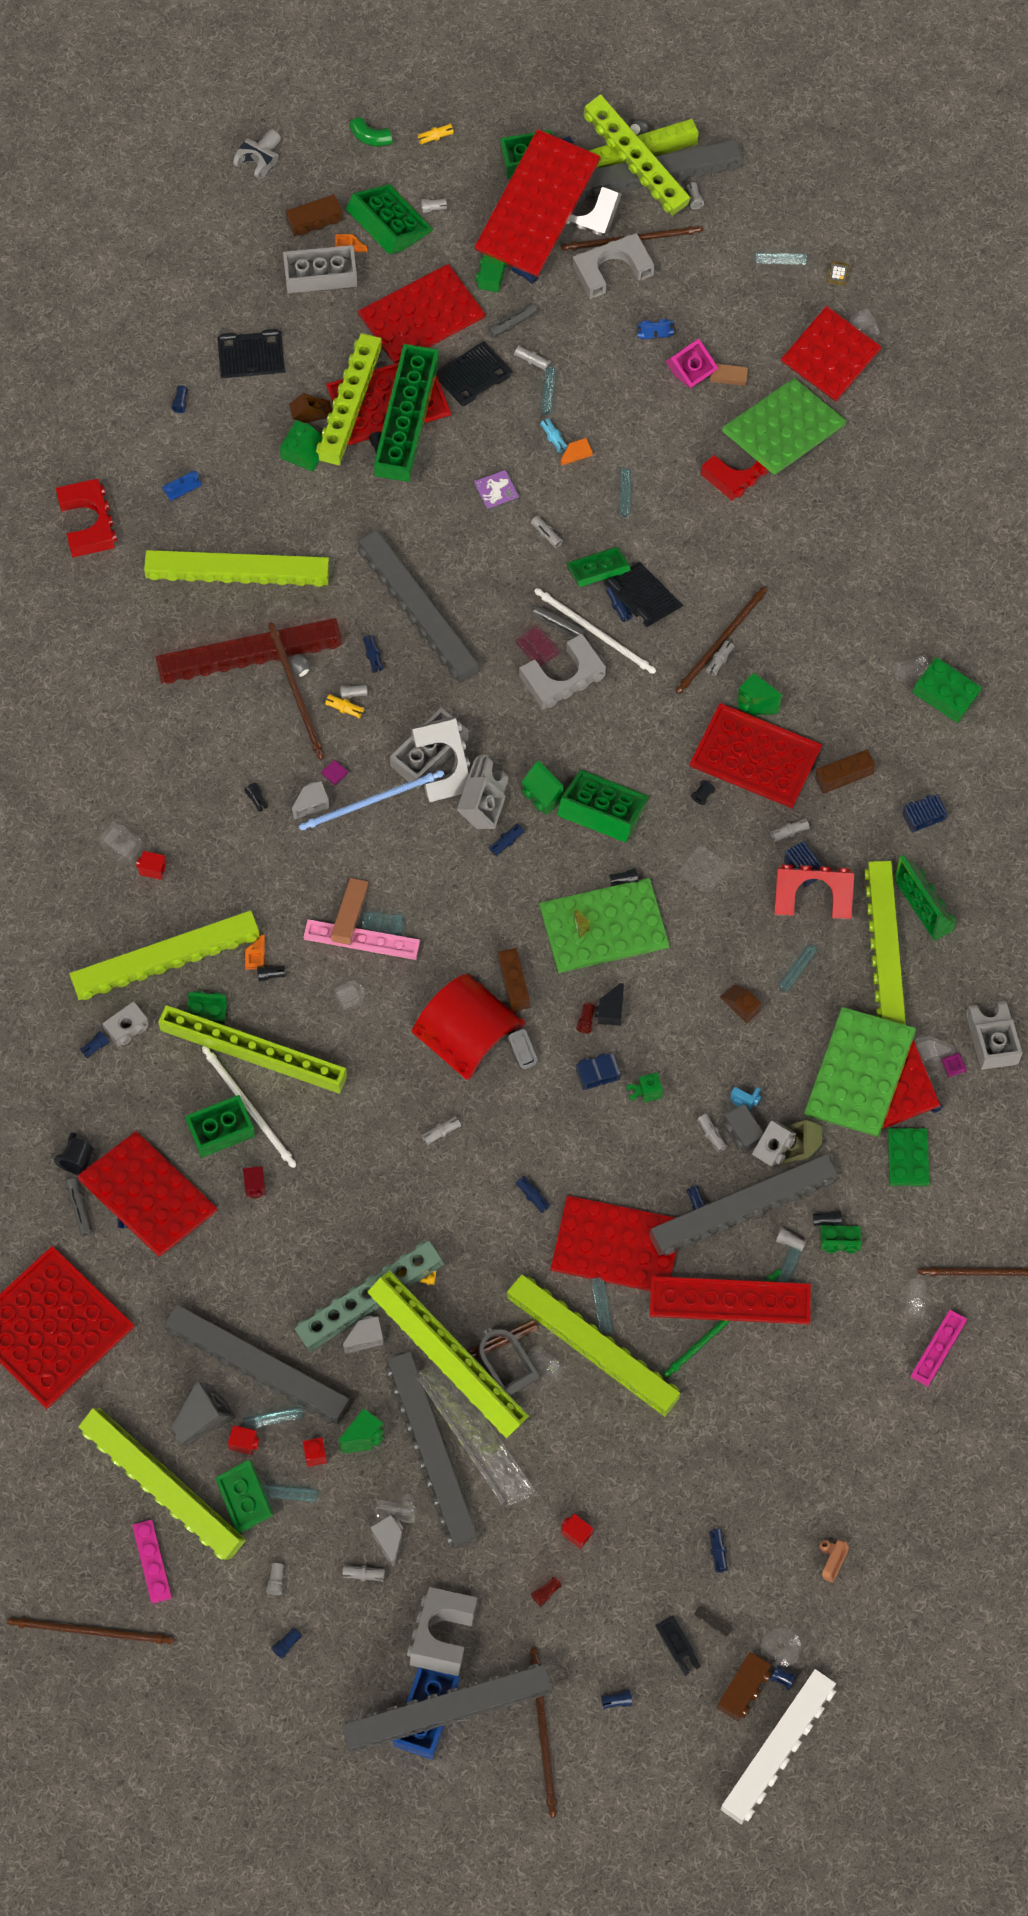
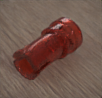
[576,1003,595,1034]
[530,1577,562,1607]

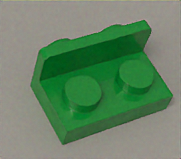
[187,991,228,1024]
[820,1225,862,1254]

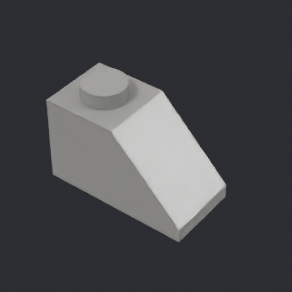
[292,781,329,820]
[343,1316,384,1353]
[370,1515,403,1567]

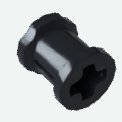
[691,780,715,805]

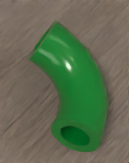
[349,117,393,147]

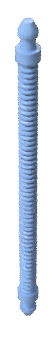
[299,770,444,830]

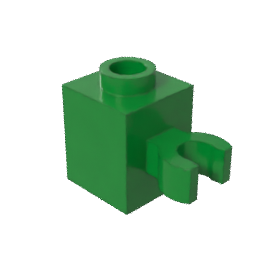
[626,1072,663,1103]

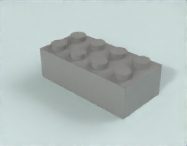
[283,245,358,294]
[390,708,469,789]

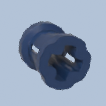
[770,1665,797,1691]

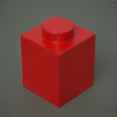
[136,851,167,880]
[228,1425,260,1455]
[302,1437,327,1467]
[561,1513,594,1549]

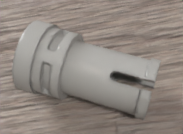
[686,182,704,209]
[421,198,447,213]
[340,684,367,700]
[776,1227,807,1252]
[266,1563,285,1595]

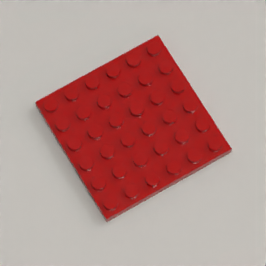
[0,1246,135,1410]

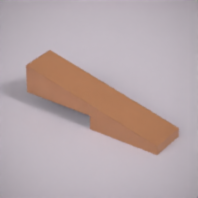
[331,878,369,945]

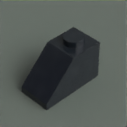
[594,983,624,1026]

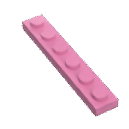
[304,920,420,960]

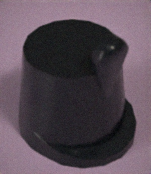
[54,1132,94,1175]

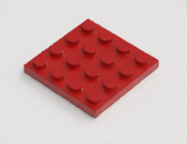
[781,306,882,402]
[867,1040,940,1135]

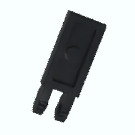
[655,1616,700,1676]

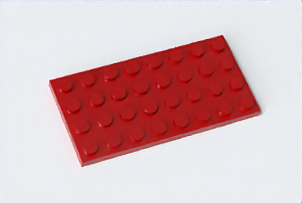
[474,129,601,277]

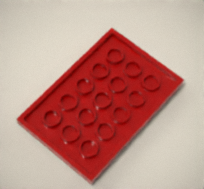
[358,264,485,364]
[326,363,451,446]
[689,703,822,809]
[78,1131,217,1257]
[550,1196,677,1291]

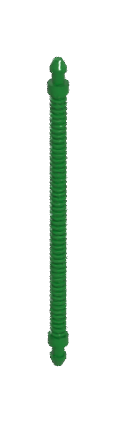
[663,1268,783,1378]

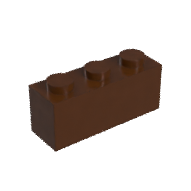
[285,194,343,237]
[815,749,876,794]
[498,948,530,1011]
[717,1652,772,1722]

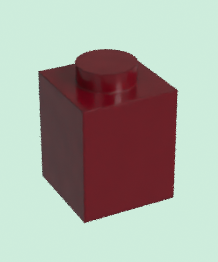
[243,1166,266,1199]

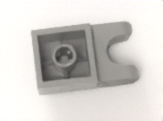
[457,754,509,829]
[966,1001,1023,1070]

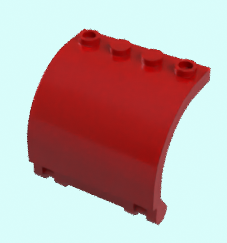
[411,973,526,1080]

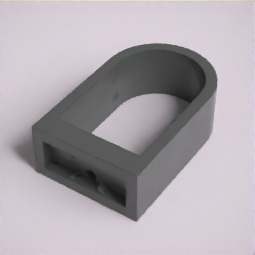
[478,1327,540,1396]

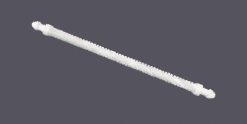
[535,588,656,674]
[202,1046,296,1168]

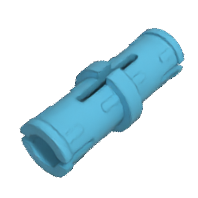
[540,418,568,453]

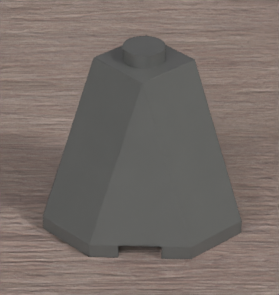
[172,1382,236,1444]

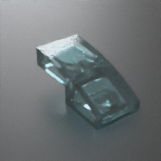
[362,912,404,935]

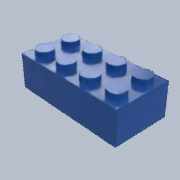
[393,1668,460,1760]

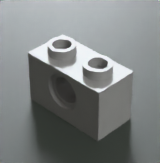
[102,1001,149,1047]
[752,1120,796,1167]

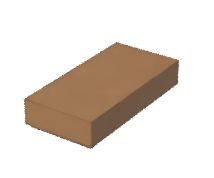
[710,364,748,386]

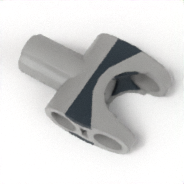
[233,129,281,179]

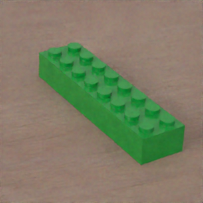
[374,344,439,482]

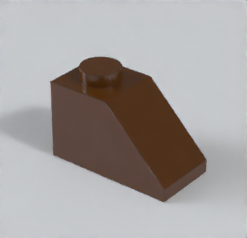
[289,393,332,423]
[720,985,762,1024]

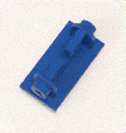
[637,319,674,340]
[162,470,202,501]

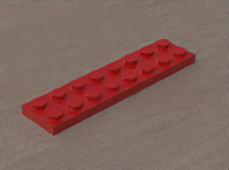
[649,1276,811,1325]

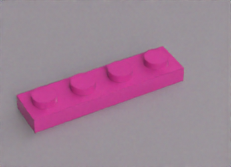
[911,1310,967,1387]
[132,1520,172,1604]

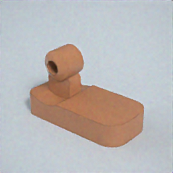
[820,1539,849,1583]

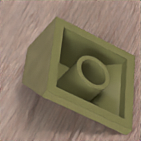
[777,1120,822,1166]

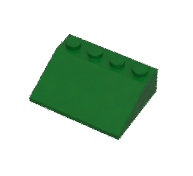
[346,184,433,255]
[557,769,649,843]
[894,855,956,941]

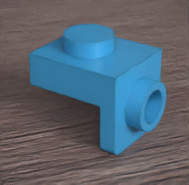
[730,1087,762,1111]

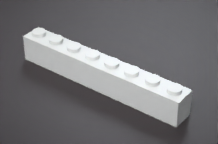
[721,1669,836,1825]

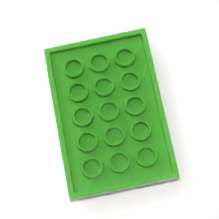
[722,378,846,475]
[539,878,669,973]
[804,1007,916,1137]

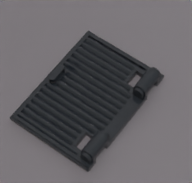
[217,329,285,378]
[436,341,512,407]
[604,562,683,627]

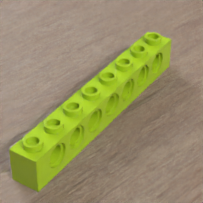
[583,94,690,216]
[316,333,382,466]

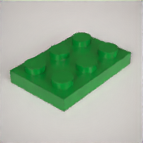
[566,546,631,587]
[887,1128,930,1186]
[215,1460,274,1534]

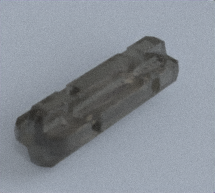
[694,1606,732,1637]

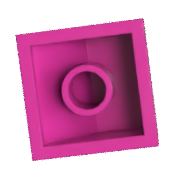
[665,339,719,388]

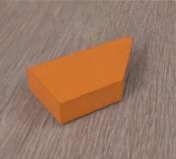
[335,234,368,252]
[560,438,593,466]
[245,935,265,970]

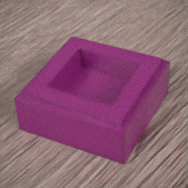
[321,760,348,786]
[941,1053,967,1078]

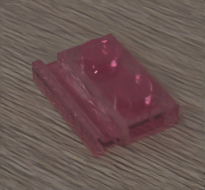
[515,626,559,666]

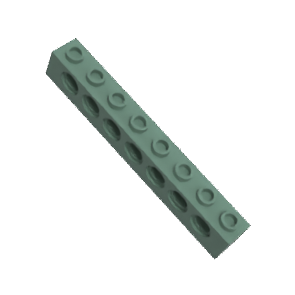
[294,1241,444,1352]

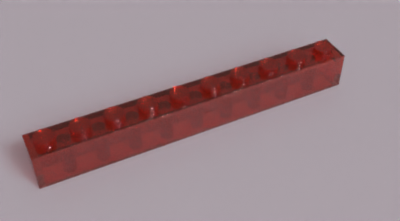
[155,618,342,684]

